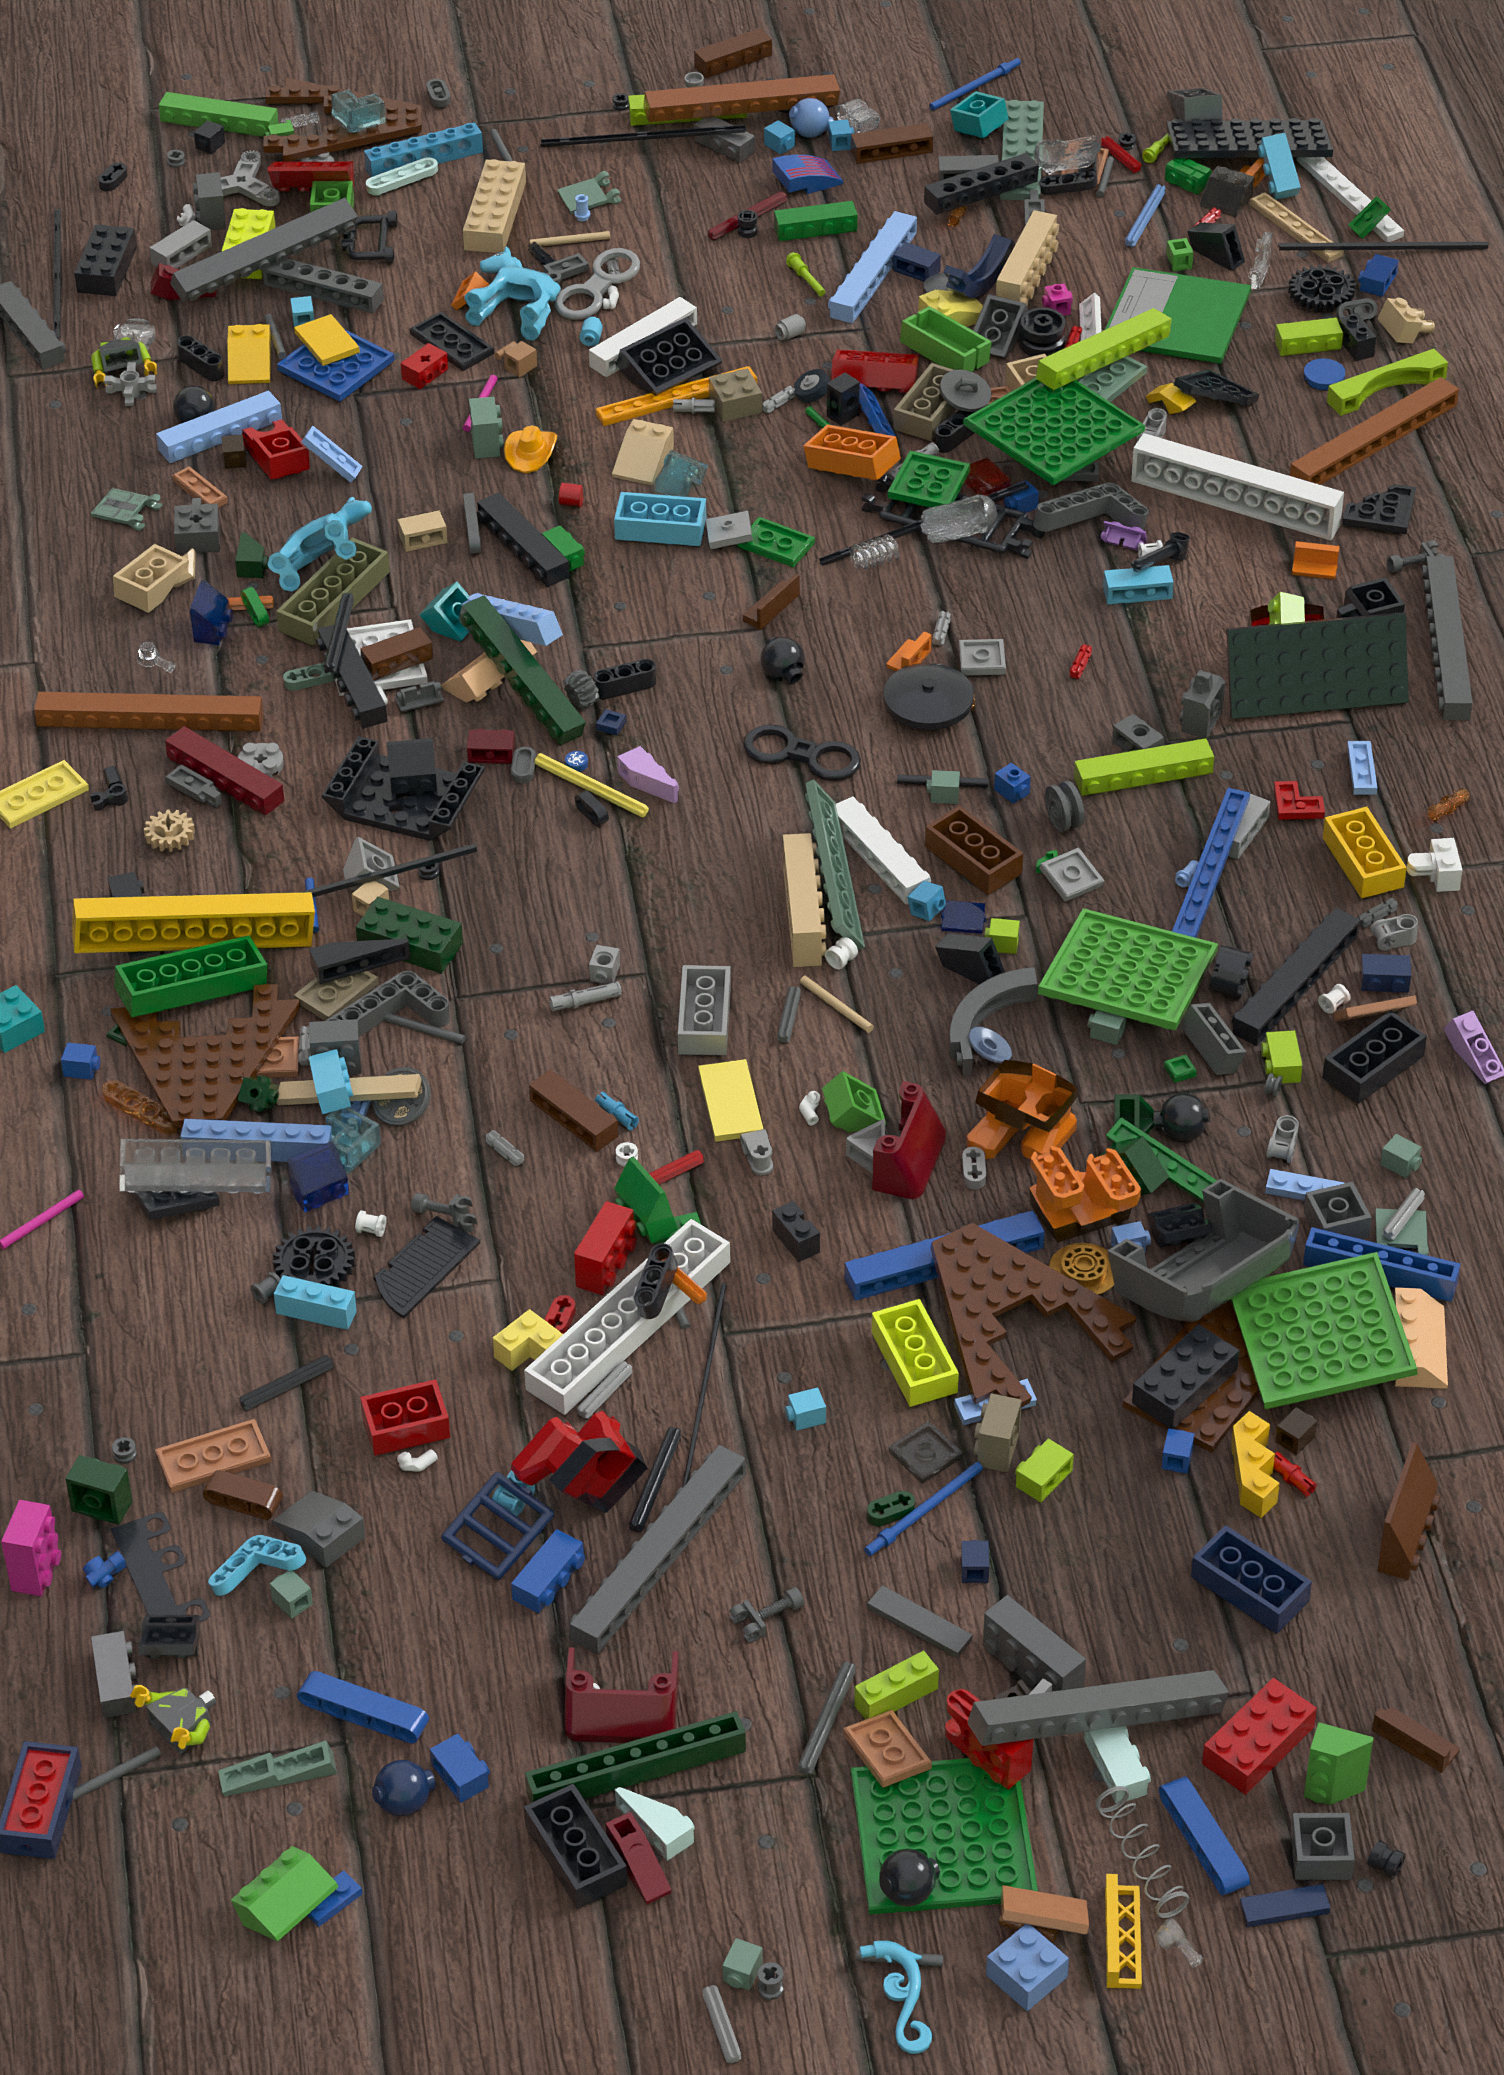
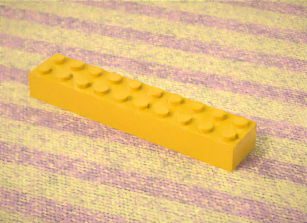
[72,892,315,953]

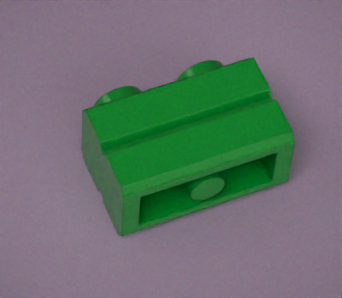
[1165,158,1212,195]

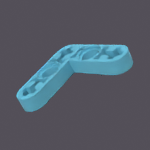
[208,1535,306,1596]

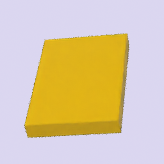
[294,314,360,366]

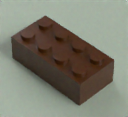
[925,805,1023,895]

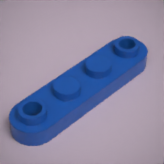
[859,383,895,436]

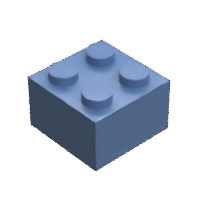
[986,1924,1069,2011]

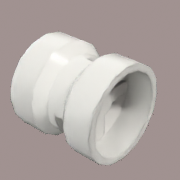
[825,937,858,970]

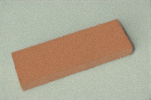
[172,466,228,507]

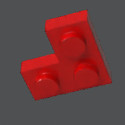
[1274,781,1325,820]

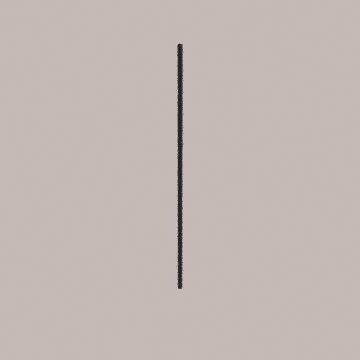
[682,1283,726,1487]

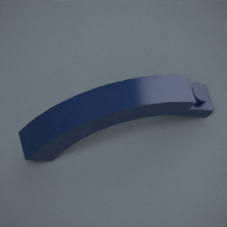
[943,234,1015,298]

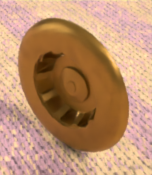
[1049,1243,1114,1295]

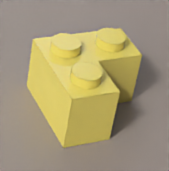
[493,1309,563,1371]

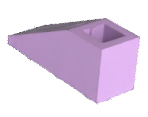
[617,746,679,803]
[1443,1011,1504,1084]

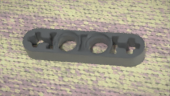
[463,493,481,554]

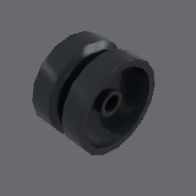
[1020,308,1066,357]

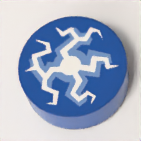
[565,751,588,772]

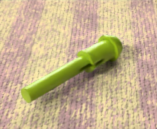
[1142,133,1170,163]
[786,252,825,297]

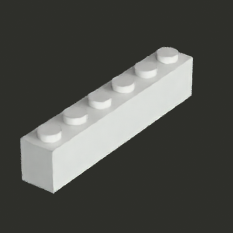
[589,297,697,377]
[836,797,931,905]

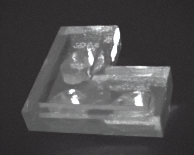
[1249,232,1272,290]

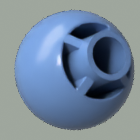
[789,98,833,138]

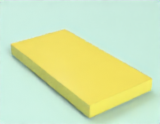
[0,760,89,829]
[698,1059,763,1142]

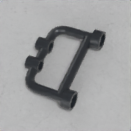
[342,210,398,263]

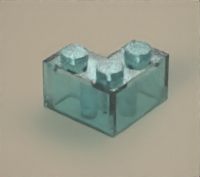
[331,90,385,133]
[655,450,708,497]
[326,1107,381,1173]

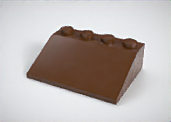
[1377,1442,1441,1580]

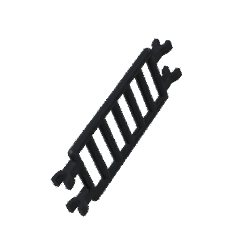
[862,474,1045,559]

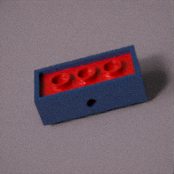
[0,1741,82,1859]

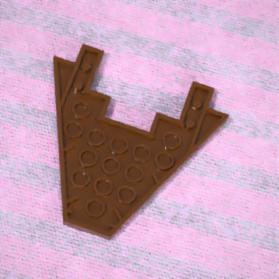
[111,984,300,1128]

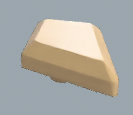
[174,548,195,588]

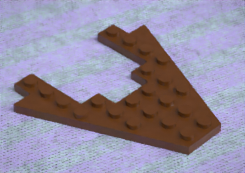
[263,78,422,162]
[930,1223,1137,1408]

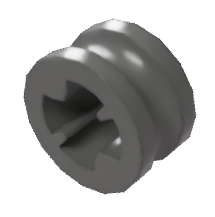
[167,150,185,167]
[1264,1073,1283,1097]
[112,1437,137,1464]

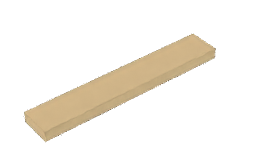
[1249,192,1344,263]
[277,1074,421,1105]

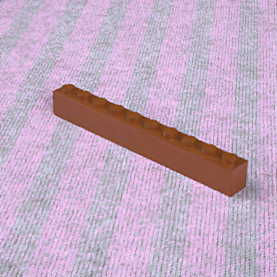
[643,74,840,122]
[1290,377,1459,485]
[34,692,264,731]

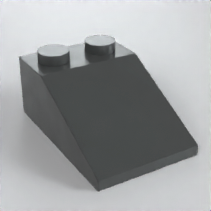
[1167,88,1222,122]
[973,294,1029,359]
[272,1491,365,1568]

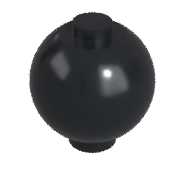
[173,386,215,423]
[760,637,805,684]
[1153,1093,1210,1142]
[879,1848,940,1906]

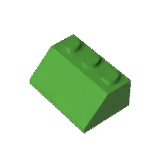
[1304,1722,1374,1805]
[231,1846,339,1942]

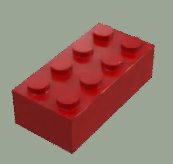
[1202,1677,1317,1795]

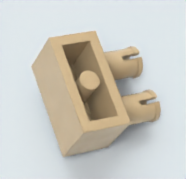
[1377,298,1435,343]

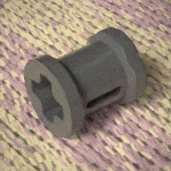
[250,1272,281,1304]
[758,1962,783,2000]

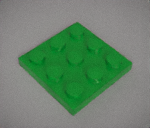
[888,451,970,511]

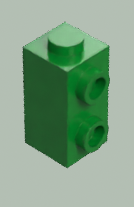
[542,525,585,571]

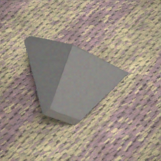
[846,1119,885,1174]

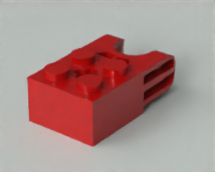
[242,419,310,479]
[945,1689,1034,1789]

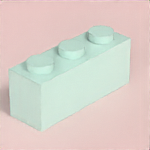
[1084,1726,1151,1803]

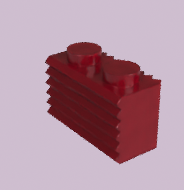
[467,729,515,764]

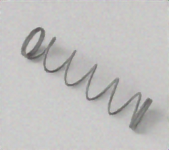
[1095,1786,1189,1918]

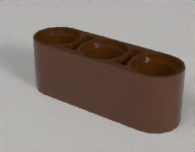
[202,1470,283,1520]

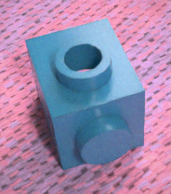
[828,119,854,151]
[764,120,795,154]
[907,881,946,921]

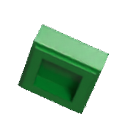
[1164,1055,1197,1083]

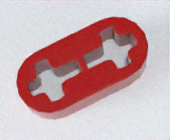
[544,1295,576,1334]

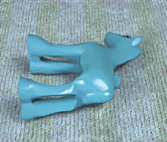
[464,246,561,341]
[268,497,372,592]

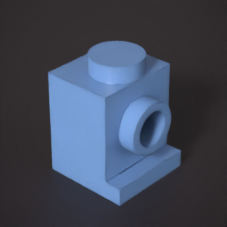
[1111,1221,1151,1253]

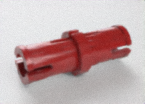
[1273,1452,1317,1497]

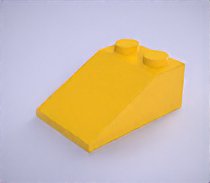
[228,324,272,384]

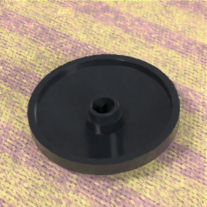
[883,663,974,730]

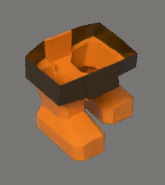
[966,1060,1079,1160]
[1029,1146,1141,1243]

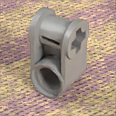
[1137,408,1167,442]
[1370,914,1418,951]
[1267,1115,1299,1163]
[740,1129,773,1176]

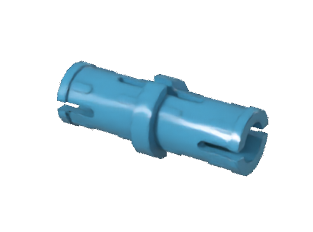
[594,1092,639,1130]

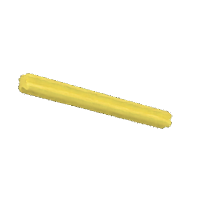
[534,753,649,817]

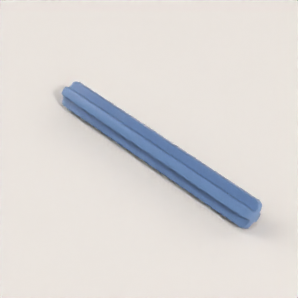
[1125,184,1166,248]

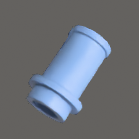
[574,194,590,221]
[1175,860,1199,888]

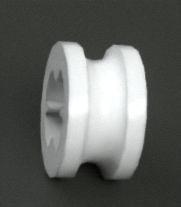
[616,1142,638,1167]

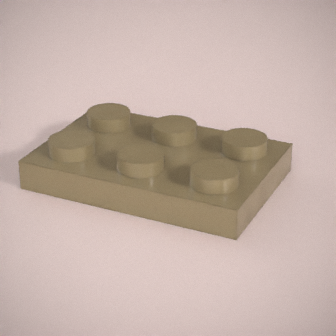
[294,971,379,1021]

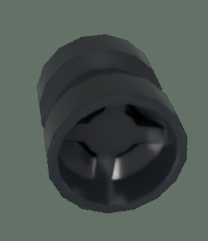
[737,210,758,238]
[1367,1840,1406,1879]

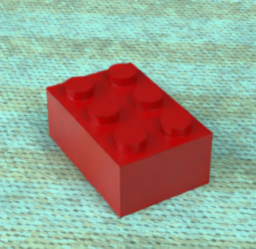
[574,1201,637,1296]
[360,1379,451,1456]

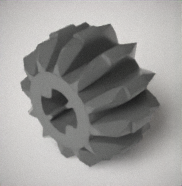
[563,669,599,709]

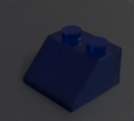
[190,580,233,645]
[288,1141,349,1212]

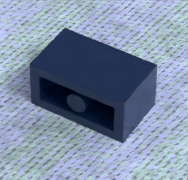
[893,242,941,282]
[1360,954,1411,993]

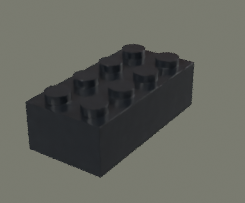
[74,224,137,296]
[1322,1010,1427,1104]
[1132,1324,1239,1429]
[524,1783,627,1909]

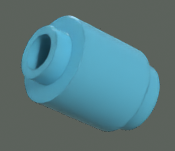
[579,317,603,346]

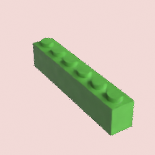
[159,92,279,137]

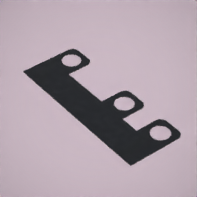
[111,1512,210,1622]

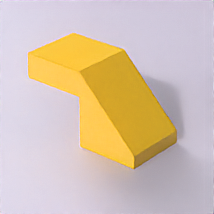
[1146,383,1196,414]

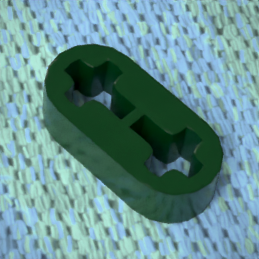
[867,1491,915,1527]

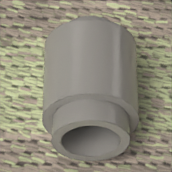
[774,314,806,340]

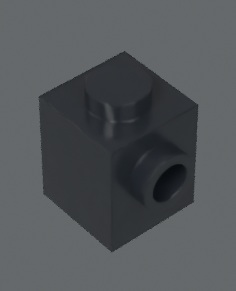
[194,120,225,154]

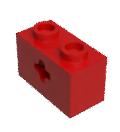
[400,343,448,389]

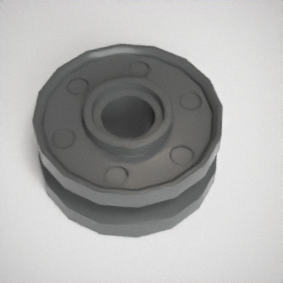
[1045,780,1085,832]

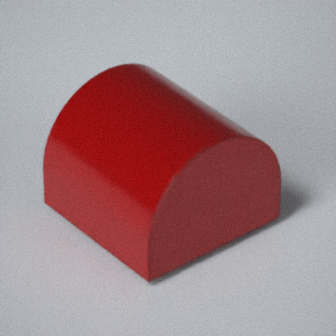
[559,483,584,507]

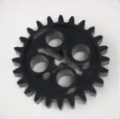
[1288,264,1355,313]
[273,1225,355,1288]

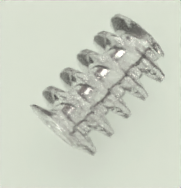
[850,534,900,570]

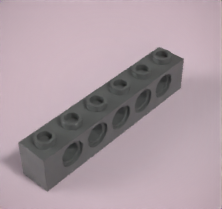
[263,258,384,313]

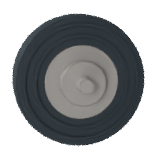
[793,369,830,403]

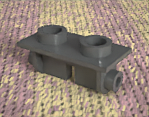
[394,681,444,712]

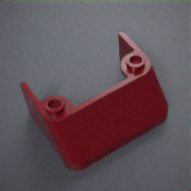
[565,1647,679,1743]

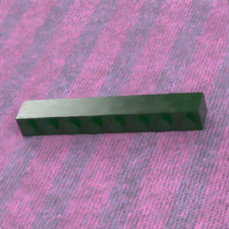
[459,595,586,746]
[525,1711,746,1803]

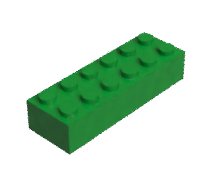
[114,935,267,1017]

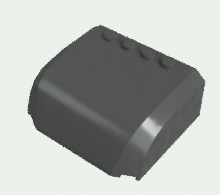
[1108,1179,1299,1323]

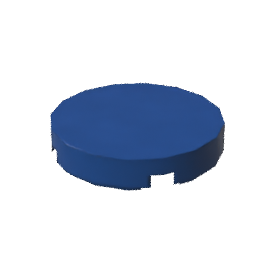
[1303,358,1345,390]

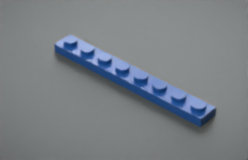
[1172,788,1250,938]

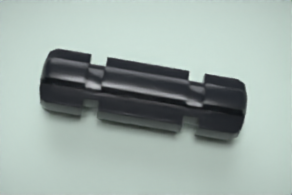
[528,241,556,265]

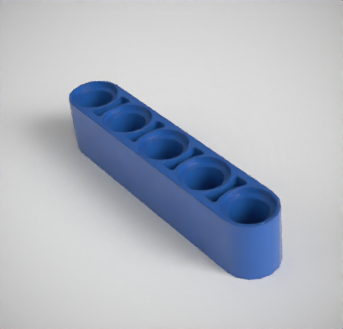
[297,1671,429,1744]
[1158,1776,1250,1896]

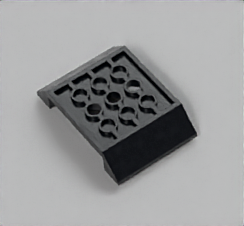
[322,736,485,841]

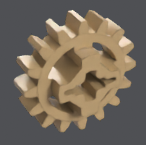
[144,810,195,852]

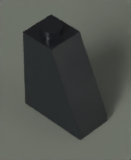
[1187,222,1245,270]
[935,933,1005,985]

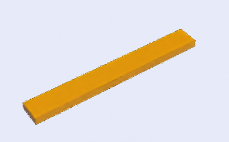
[595,366,757,426]

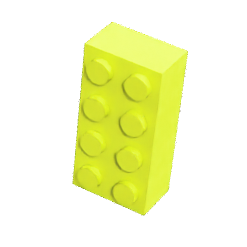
[222,208,275,279]
[872,1299,959,1407]

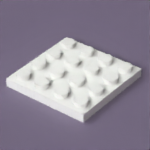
[335,619,427,696]

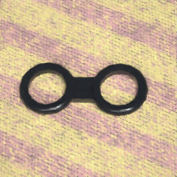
[743,724,861,781]

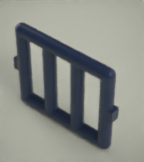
[441,1472,554,1580]

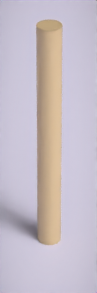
[530,231,610,247]
[800,976,874,1033]

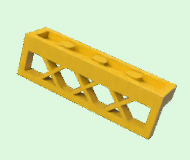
[1105,1874,1142,1989]

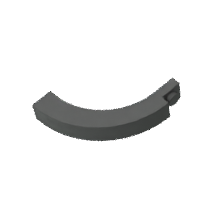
[949,967,1037,1076]

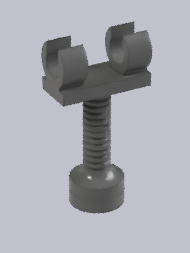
[1387,540,1445,573]
[411,1193,478,1232]
[729,1587,805,1643]

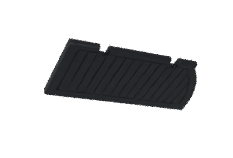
[373,1216,480,1319]

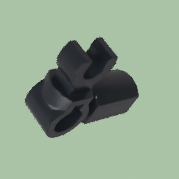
[90,766,128,811]

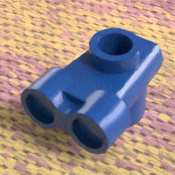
[83,1551,127,1589]

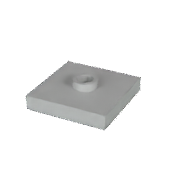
[706,511,753,549]
[959,639,1006,675]
[1039,847,1104,902]

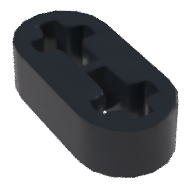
[98,162,128,191]
[574,790,609,826]

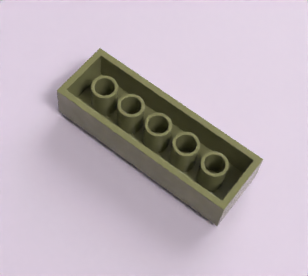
[276,538,390,646]

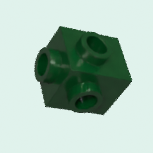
[238,1075,279,1112]

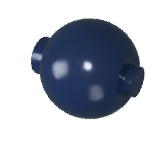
[372,1760,435,1816]

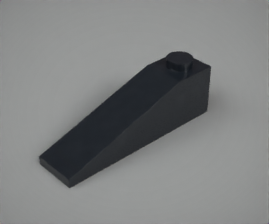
[309,939,410,984]

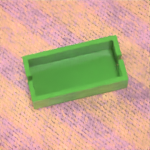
[900,306,992,372]

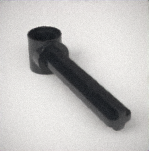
[1131,532,1190,572]

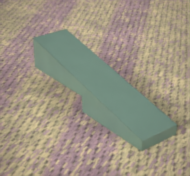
[218,1740,337,1796]

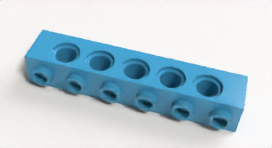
[364,122,483,178]

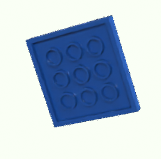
[277,329,395,402]

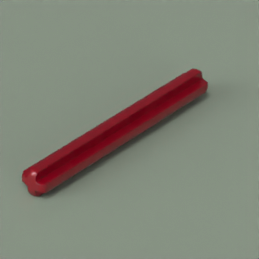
[708,191,787,240]

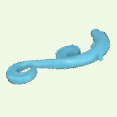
[859,1941,932,2054]

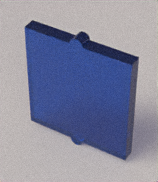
[941,900,986,934]

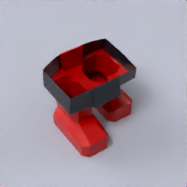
[511,1411,647,1513]

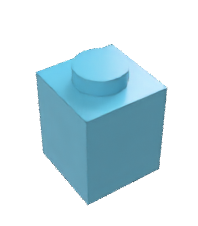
[290,296,314,327]
[785,1388,826,1431]

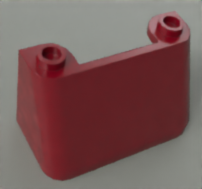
[872,1081,946,1199]

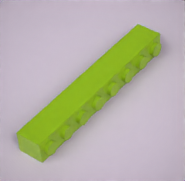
[1036,308,1172,390]

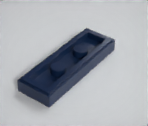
[1240,1884,1330,1927]

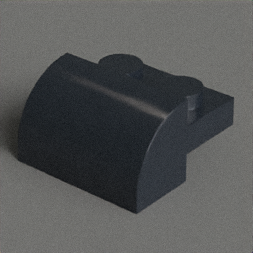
[1148,1203,1214,1247]
[138,1615,200,1658]

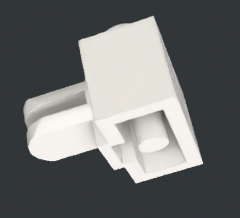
[1407,838,1462,892]

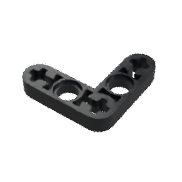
[1039,148,1099,195]

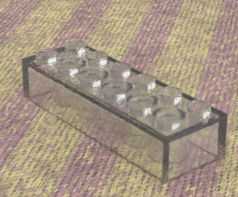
[119,1139,271,1194]

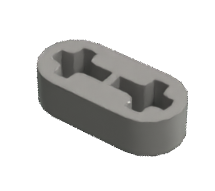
[962,1147,986,1190]

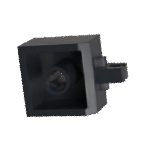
[1336,577,1405,618]

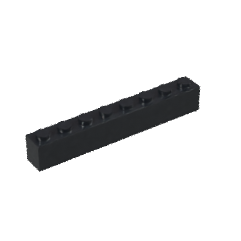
[1232,908,1360,1046]

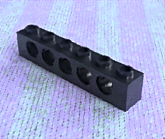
[924,153,1039,215]

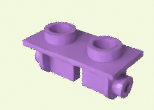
[1101,521,1147,551]

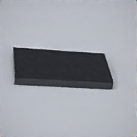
[409,311,494,371]

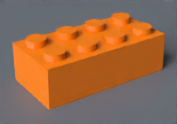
[803,425,901,480]

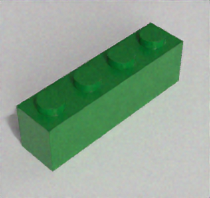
[774,201,858,241]

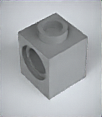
[589,945,620,984]

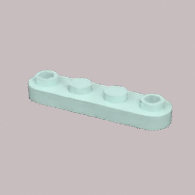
[366,158,438,196]

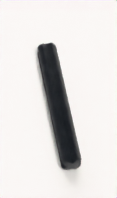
[239,1355,333,1410]

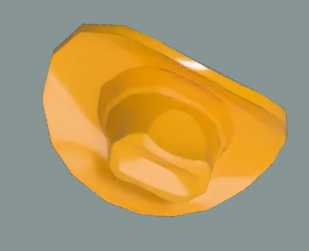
[504,425,557,474]

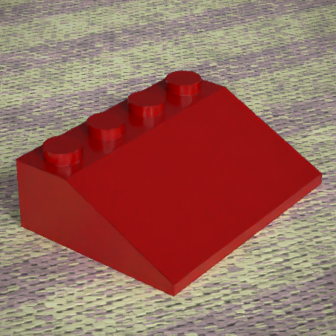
[268,161,354,191]
[831,349,920,393]

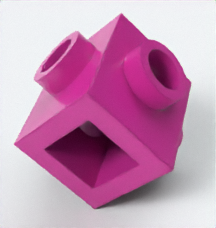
[1042,283,1073,316]

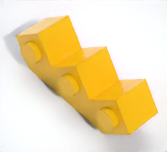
[1231,1411,1280,1518]

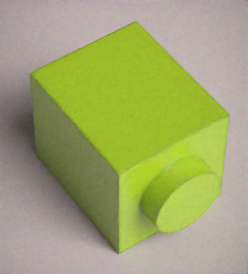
[984,918,1020,954]

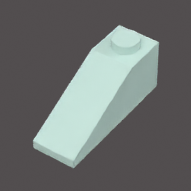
[615,1787,695,1861]

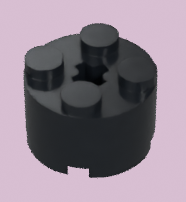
[1208,945,1254,999]

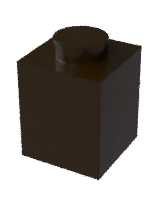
[221,434,246,469]
[1276,1407,1317,1455]

